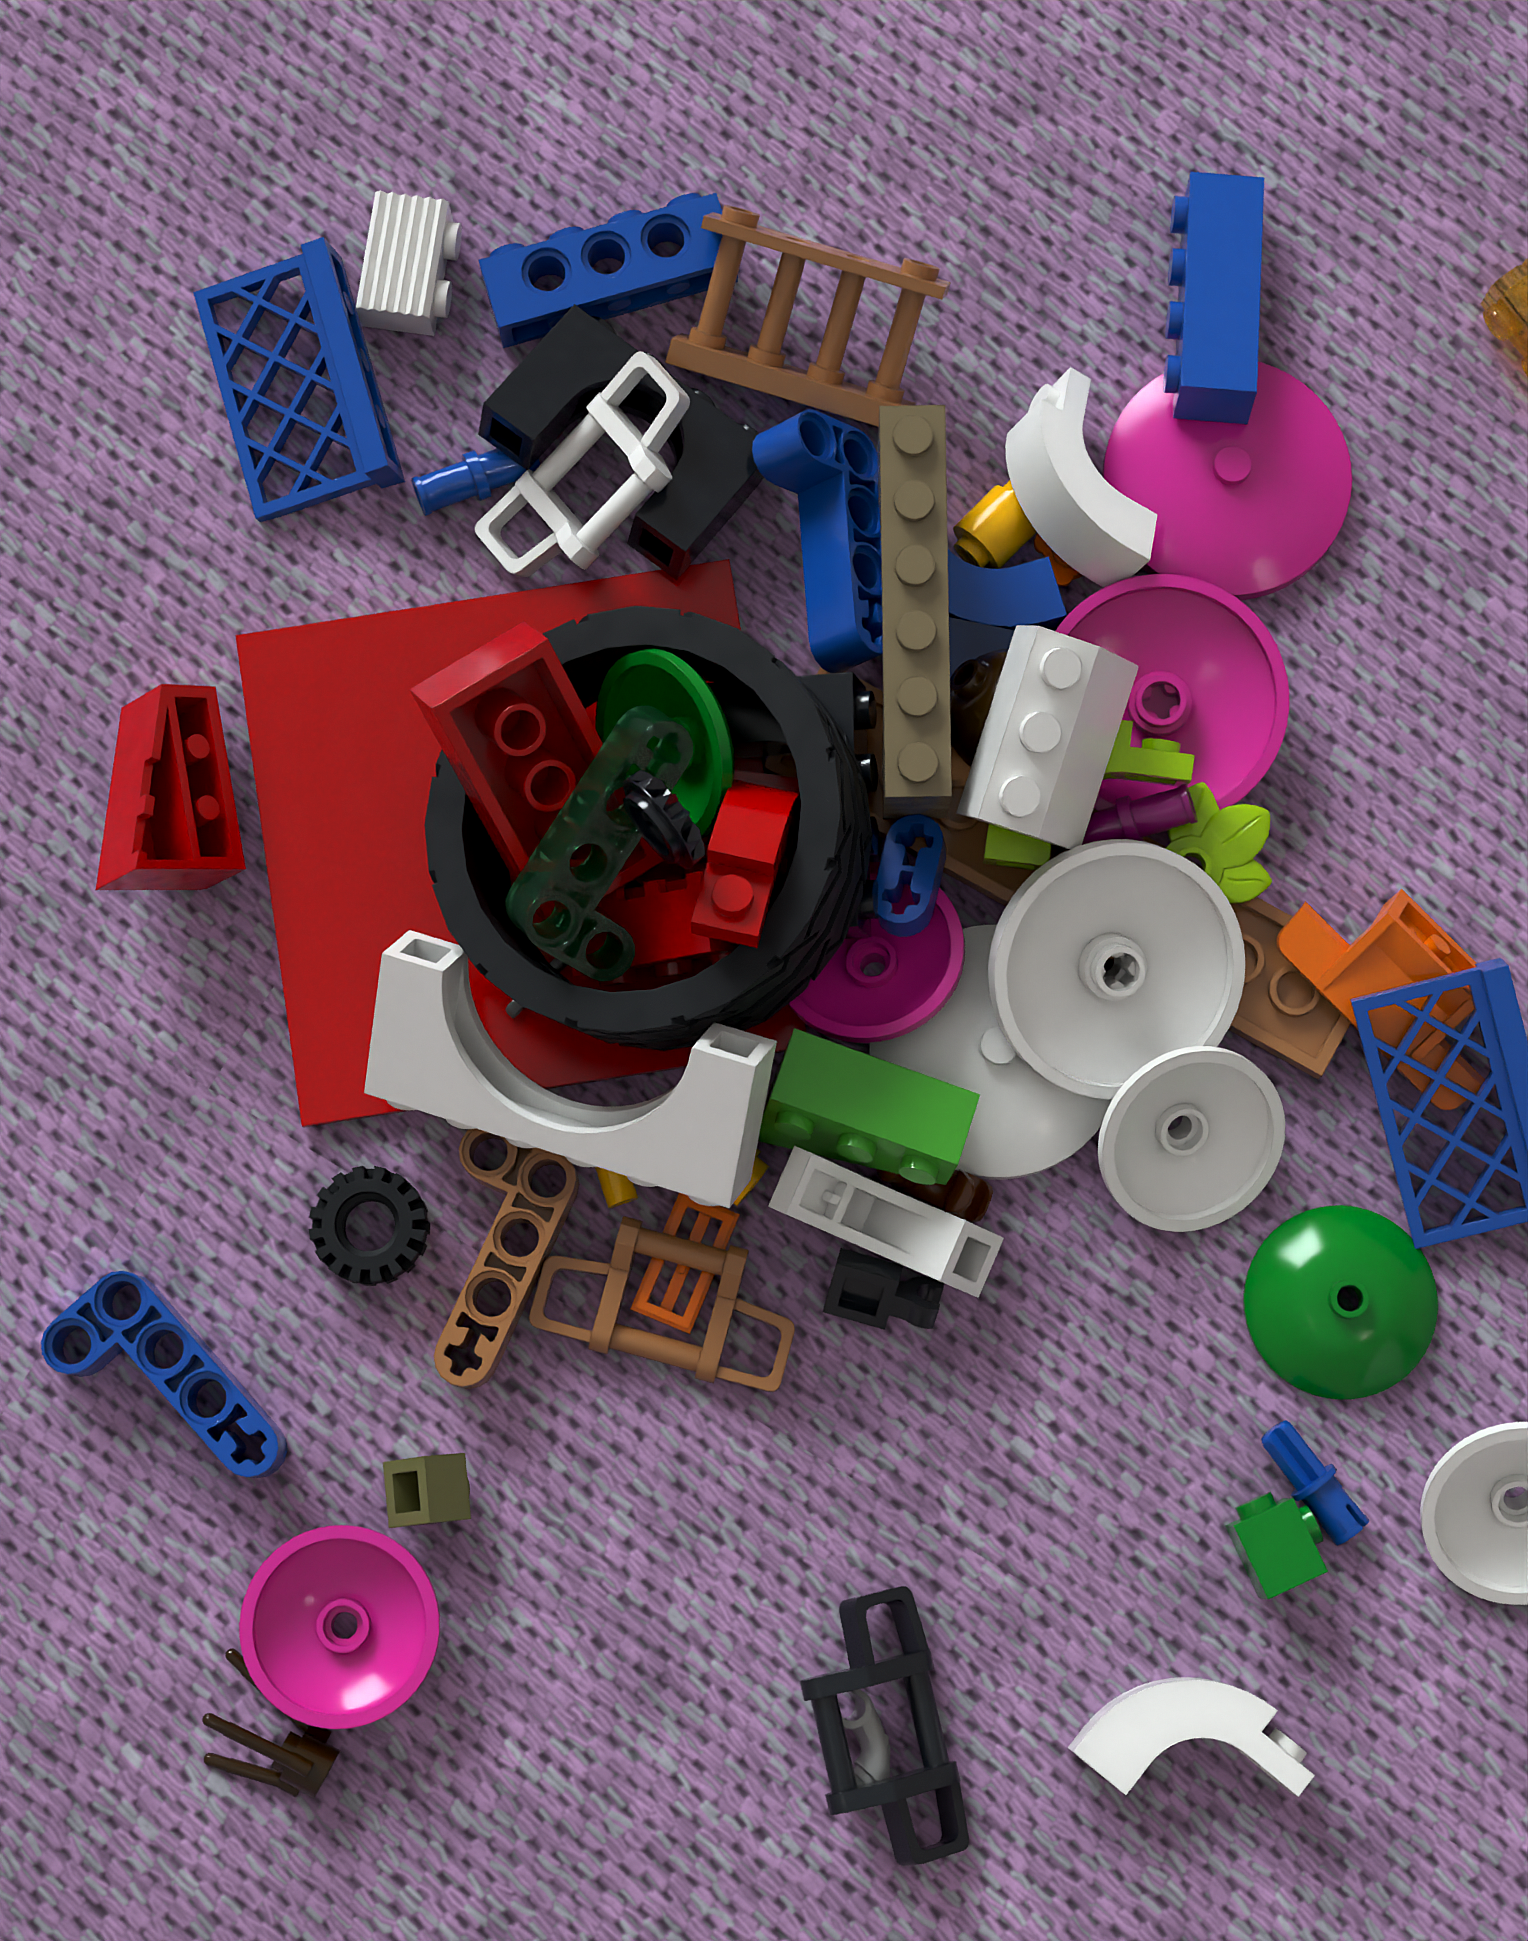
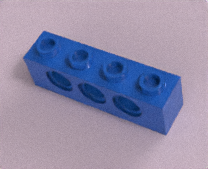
[478,193,738,349]

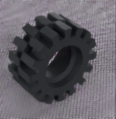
[309,1166,430,1286]

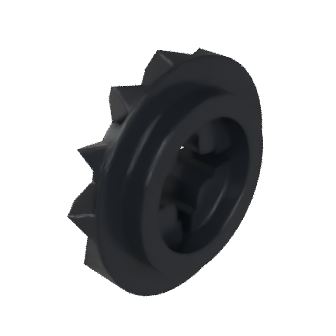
[622,770,705,869]

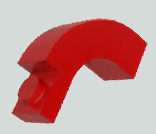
[691,780,801,948]

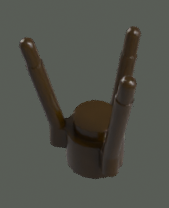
[202,1648,340,1799]

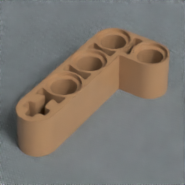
[434,1129,580,1389]

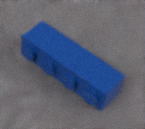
[1163,172,1264,424]

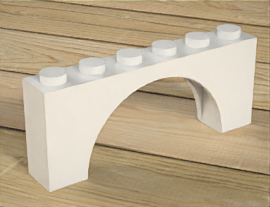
[364,930,777,1208]

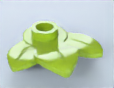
[1165,782,1272,904]

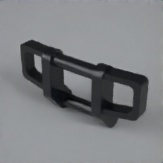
[800,1586,969,1866]

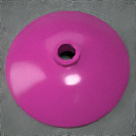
[788,862,965,1043]
[239,1525,440,1729]

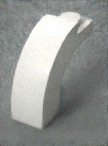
[1005,367,1157,588]
[768,1146,1004,1298]
[1068,1677,1315,1797]

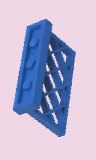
[193,237,405,522]
[1350,958,1528,1249]

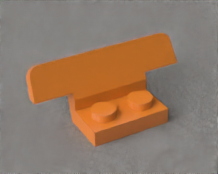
[1277,889,1485,1110]

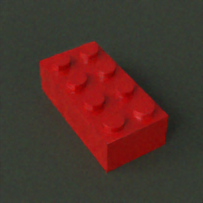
[409,621,663,929]

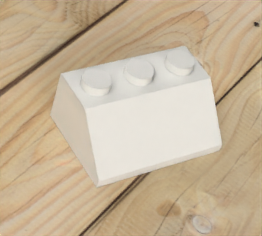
[957,625,1139,850]

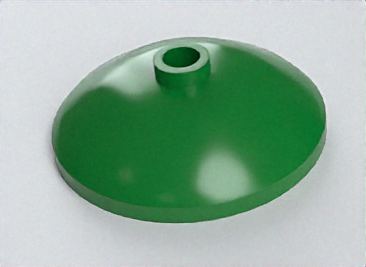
[596,649,734,839]
[1243,1205,1438,1400]

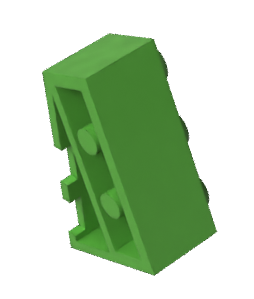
[758,1028,980,1185]

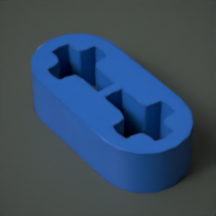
[876,814,946,937]

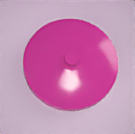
[1102,362,1352,601]
[1055,574,1289,811]

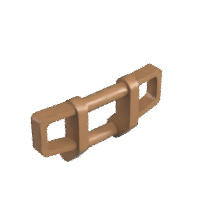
[529,1216,795,1392]

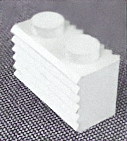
[356,190,462,336]

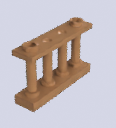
[665,205,951,427]

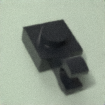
[823,1248,944,1330]

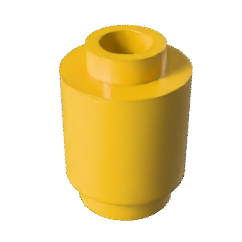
[953,480,1037,569]

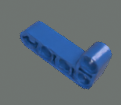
[752,409,883,673]
[41,1271,287,1478]

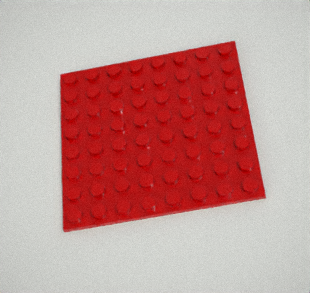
[235,559,806,1128]

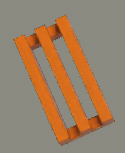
[630,1193,740,1335]

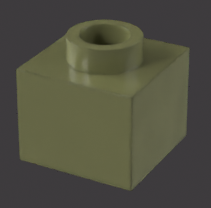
[383,1453,471,1528]

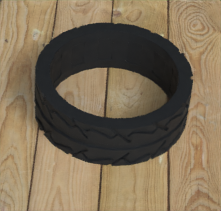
[424,606,873,1051]

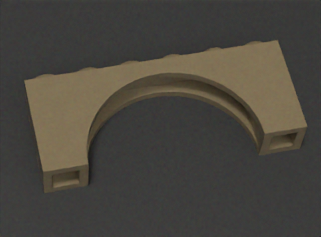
[878,405,952,819]

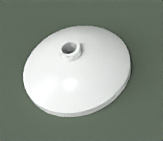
[1098,1046,1285,1232]
[1420,1422,1528,1605]

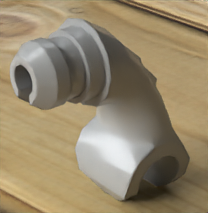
[841,1689,890,1812]

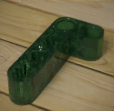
[506,705,693,981]

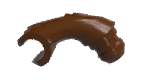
[876,1169,993,1223]

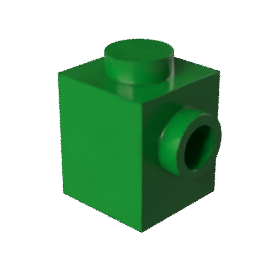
[1225,1492,1328,1599]

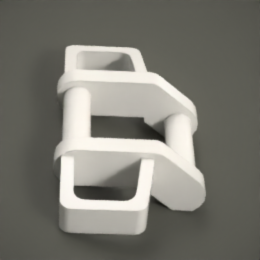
[475,351,690,577]

